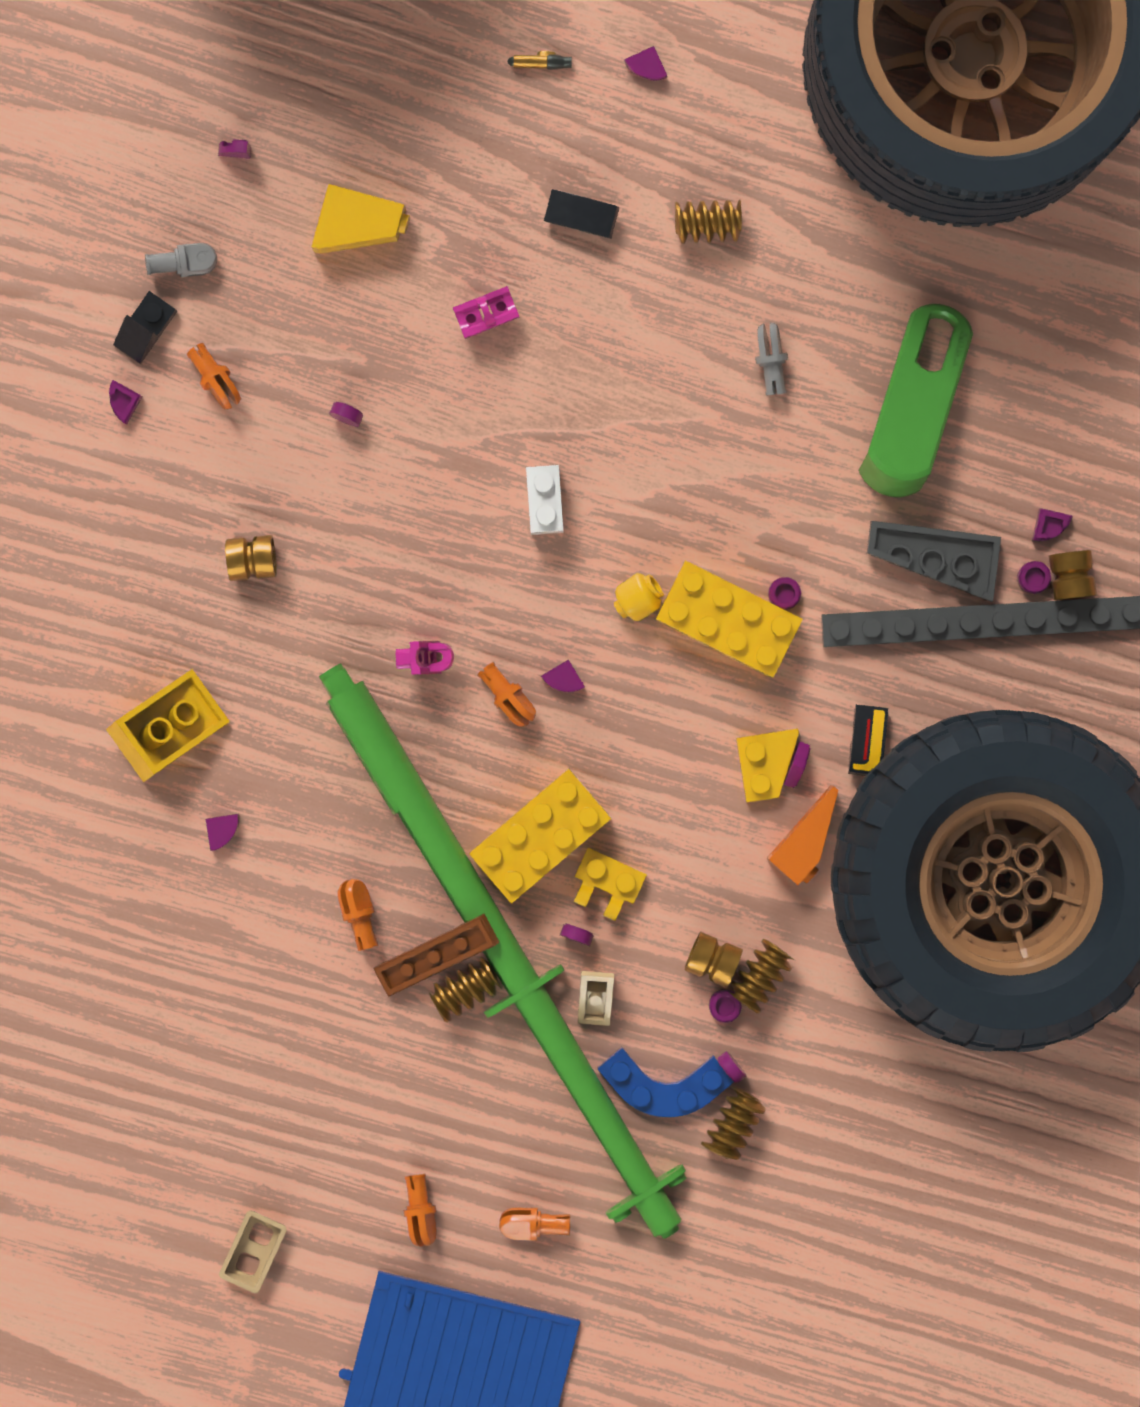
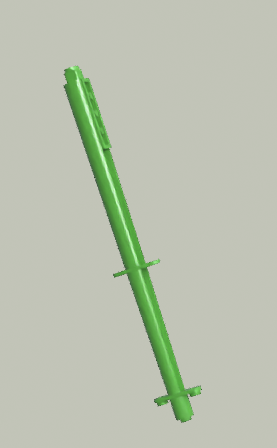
[319,663,687,1239]

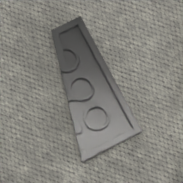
[866,521,1001,602]

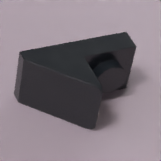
[113,291,177,364]

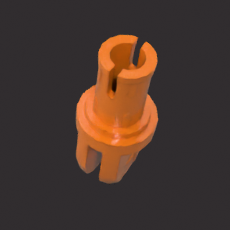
[187,343,241,410]
[477,662,536,727]
[338,879,378,951]
[403,1174,437,1247]
[499,1207,570,1241]

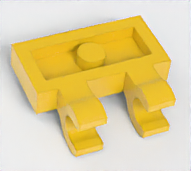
[573,848,647,921]

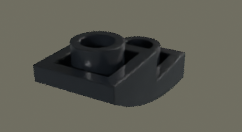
[544,189,620,239]

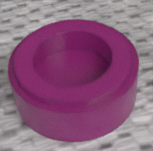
[329,402,363,427]
[1017,561,1051,594]
[768,577,801,610]
[560,923,594,946]
[709,989,742,1023]
[717,1051,747,1083]

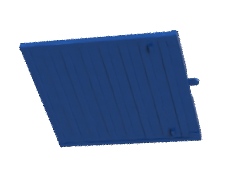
[339,1271,580,1407]

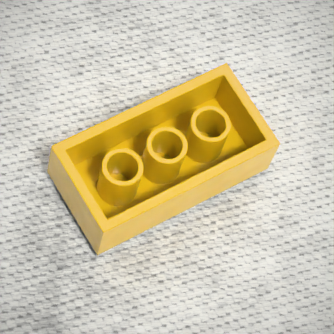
[655,560,803,678]
[469,768,611,904]

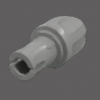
[145,243,217,277]
[755,323,788,395]

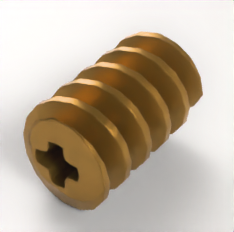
[675,200,742,244]
[730,939,796,1014]
[429,956,502,1023]
[701,1086,766,1160]

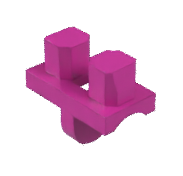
[453,286,520,339]
[395,641,454,675]

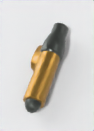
[507,51,572,70]

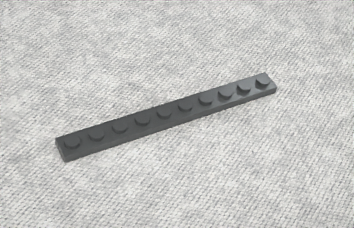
[821,596,1140,647]

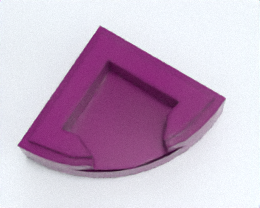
[624,46,667,81]
[218,139,251,159]
[109,380,143,424]
[1032,508,1073,541]
[541,659,585,692]
[784,741,811,788]
[205,814,239,851]

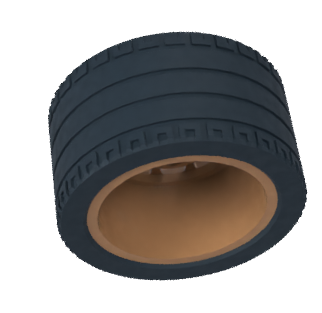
[802,0,1140,227]

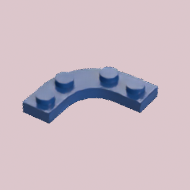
[597,1047,734,1117]

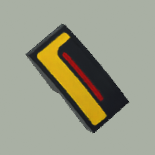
[848,704,888,776]

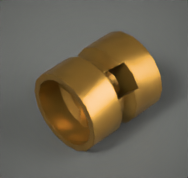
[225,535,277,581]
[1049,550,1097,601]
[684,931,743,988]

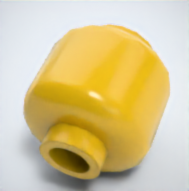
[614,573,664,621]

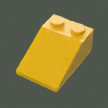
[106,669,230,782]

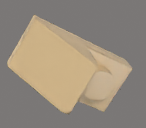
[577,971,614,1026]

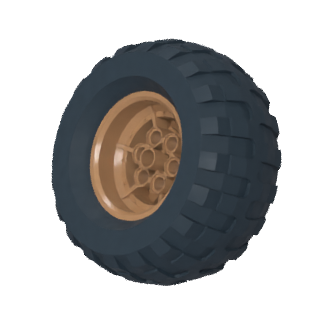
[831,710,1140,1052]

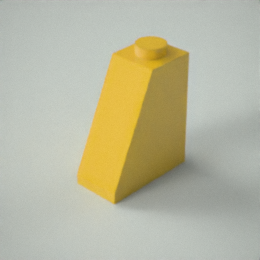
[311,184,410,254]

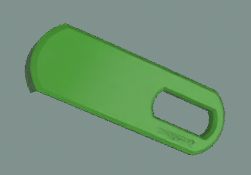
[858,304,973,497]

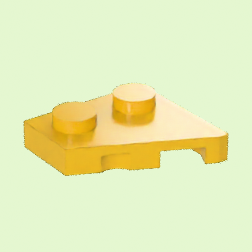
[736,728,799,802]

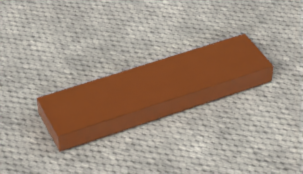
[373,914,499,997]

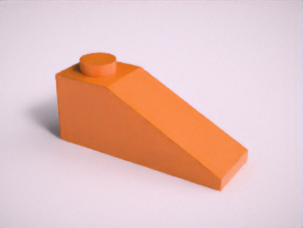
[767,785,839,885]

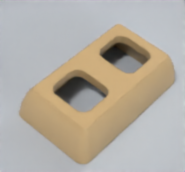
[219,1211,287,1293]

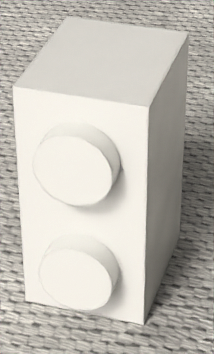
[526,465,564,535]

